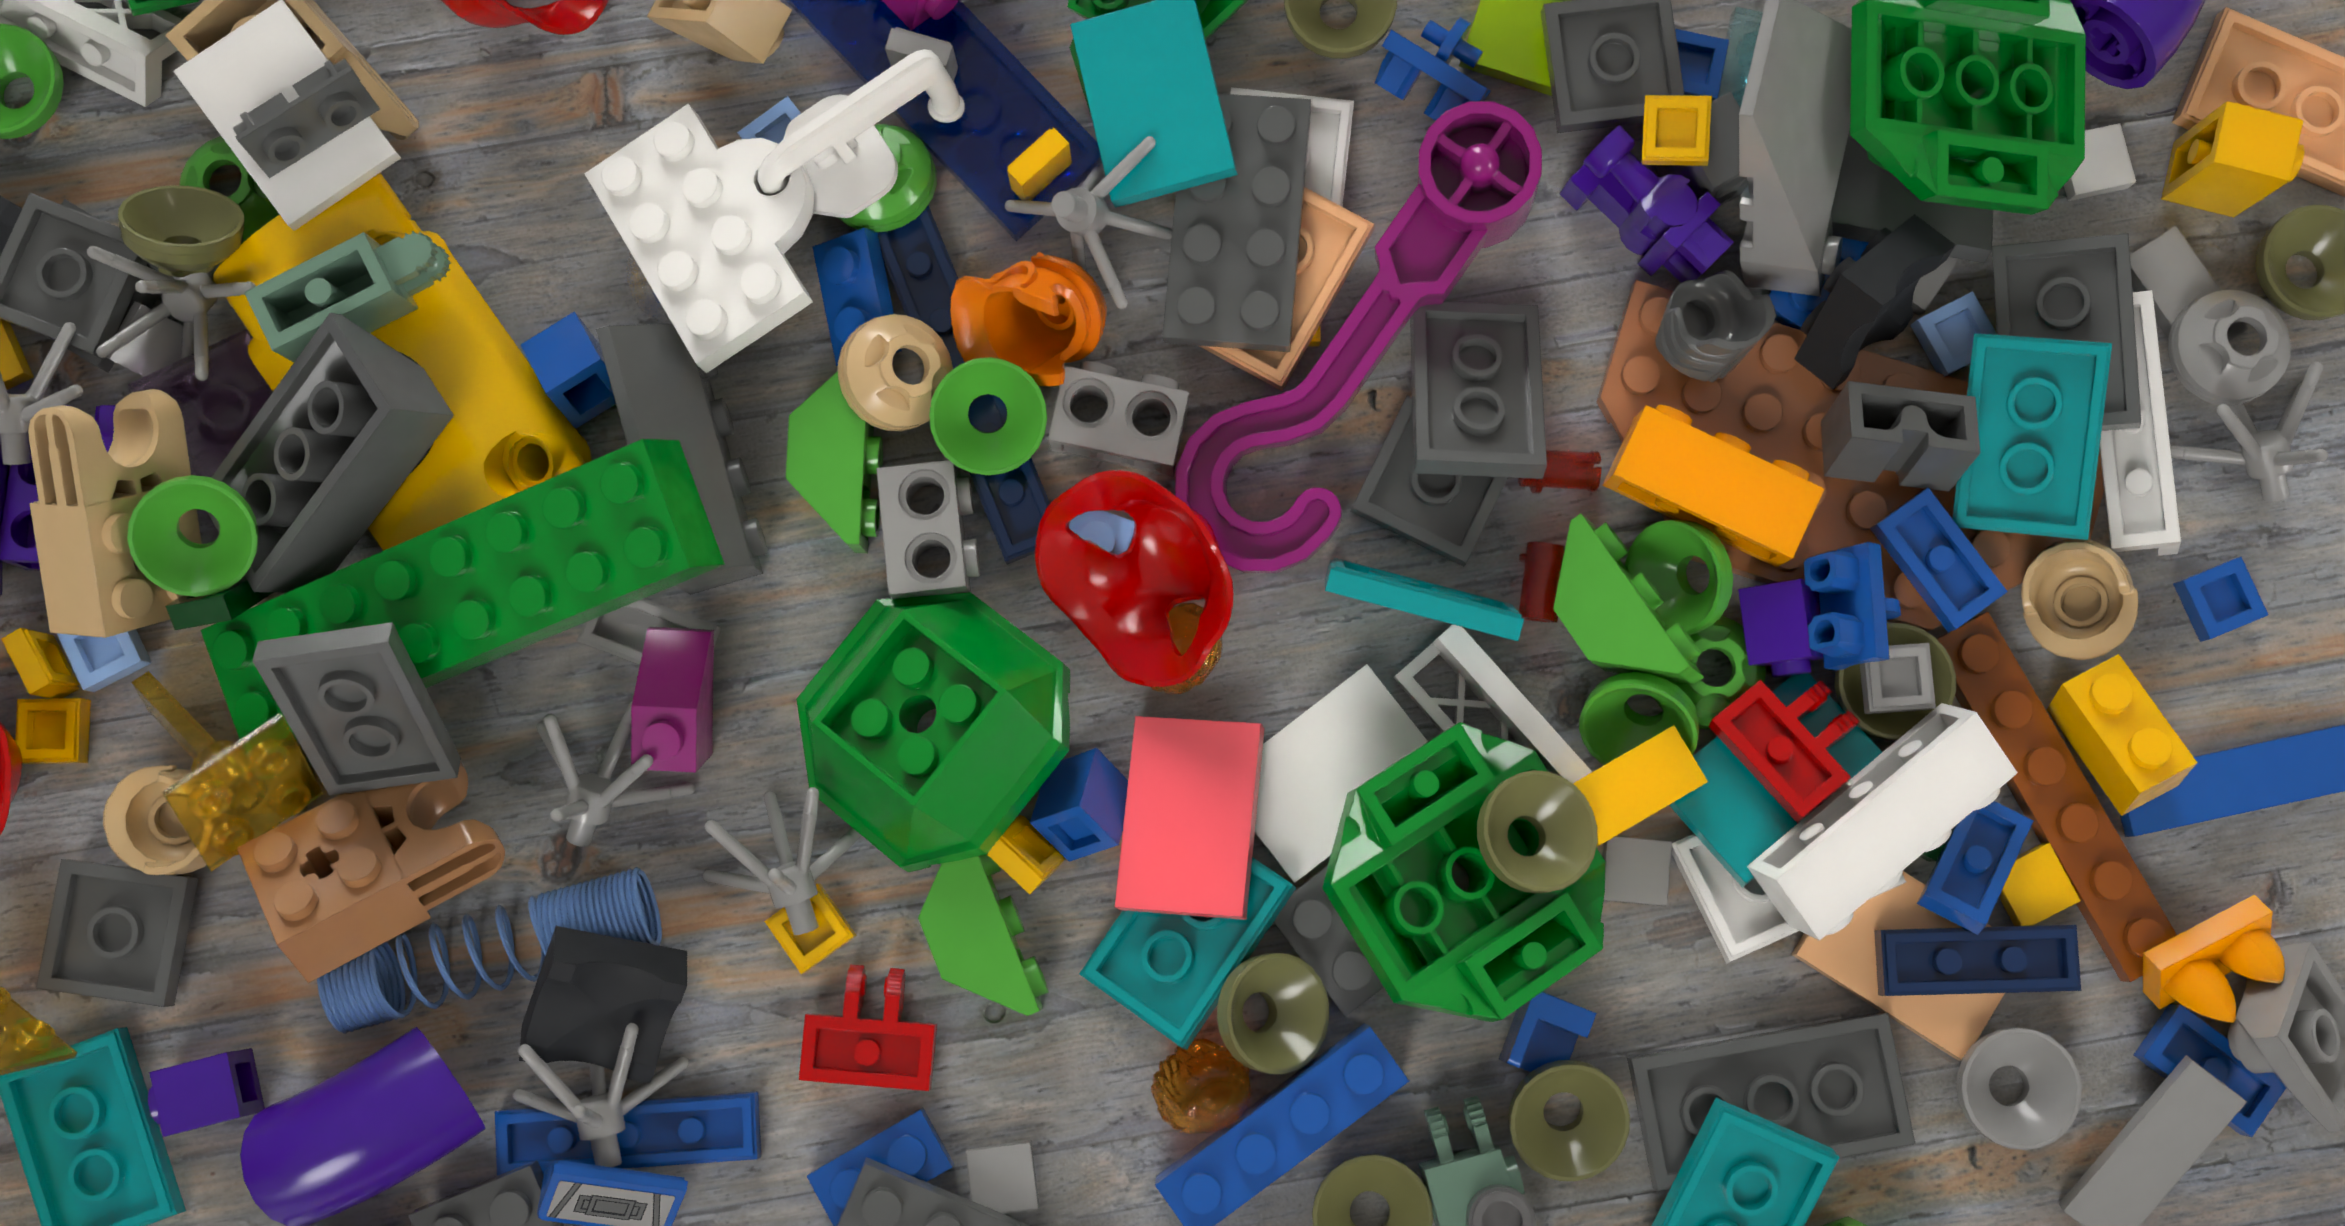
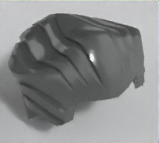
[1655,270,1776,383]

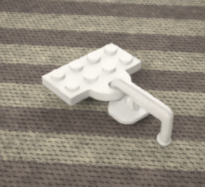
[584,49,965,373]

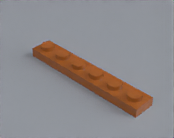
[1936,612,2177,982]

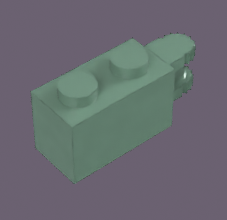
[244,231,451,362]
[1418,1096,1525,1226]

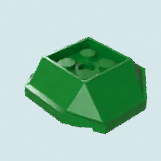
[1850,0,2086,215]
[796,592,1070,872]
[1322,722,1605,1022]

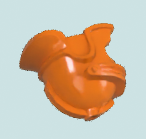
[950,252,1107,386]

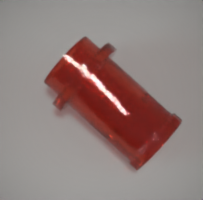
[1518,450,1602,494]
[1519,542,1565,623]

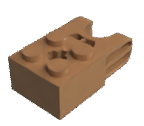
[237,761,505,983]

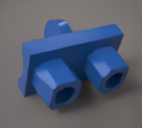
[1375,17,1491,121]
[1804,542,1901,670]

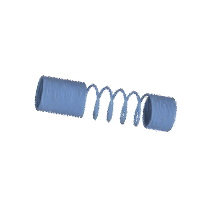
[317,867,662,1034]

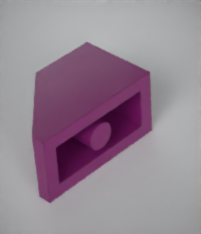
[631,627,714,773]

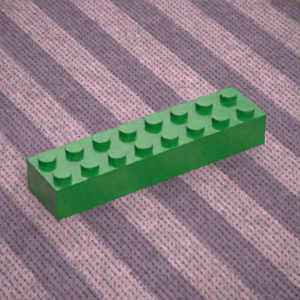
[200,439,725,752]

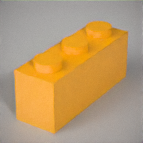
[1602,405,1825,568]

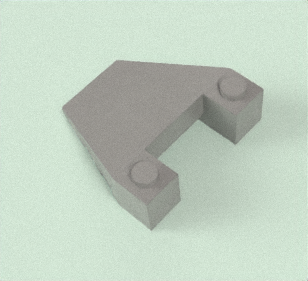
[1739,0,1852,297]

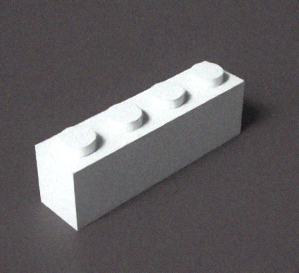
[1747,703,2018,940]

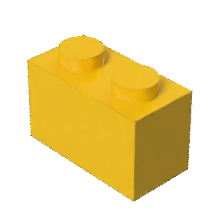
[2161,101,2305,218]
[2046,654,2198,816]

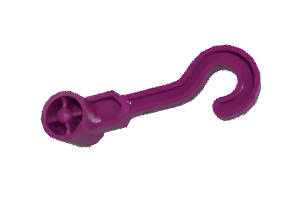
[1175,101,1542,573]

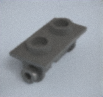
[233,58,380,178]

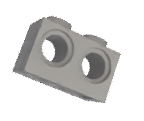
[1048,361,1189,477]
[876,460,980,599]

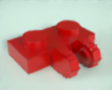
[1709,680,1860,824]
[799,964,937,1091]

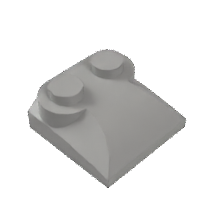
[2228,942,2345,1132]

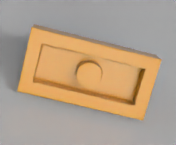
[2143,895,2285,1023]

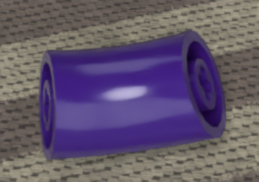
[2070,0,2206,89]
[240,1027,486,1226]

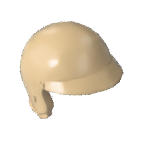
[2021,539,2139,660]
[103,765,235,875]

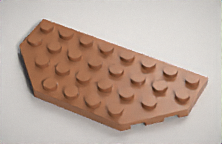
[1596,280,2104,632]

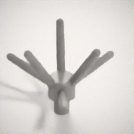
[1005,136,1172,309]
[87,246,256,392]
[0,322,83,465]
[2170,362,2328,502]
[536,701,696,847]
[702,787,862,935]
[513,1023,689,1167]

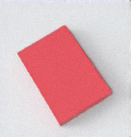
[1115,716,1265,920]

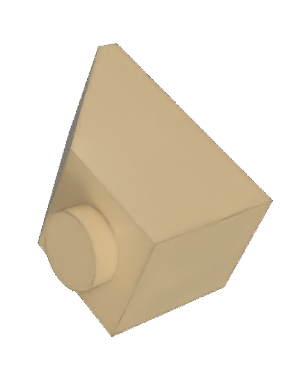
[647,0,792,64]

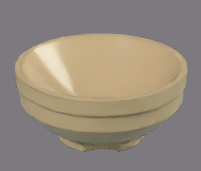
[838,314,953,432]

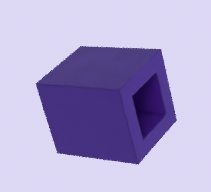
[1738,579,1824,677]
[148,1048,265,1137]

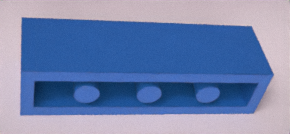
[1155,1023,1409,1226]

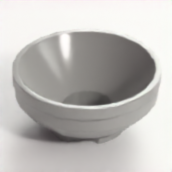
[2168,290,2291,406]
[1956,1027,2082,1150]

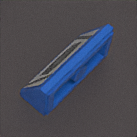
[537,1160,688,1226]

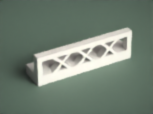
[0,0,183,107]
[2099,290,2181,556]
[1393,624,1592,783]

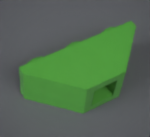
[786,371,883,554]
[1553,513,1704,685]
[918,854,1049,1016]

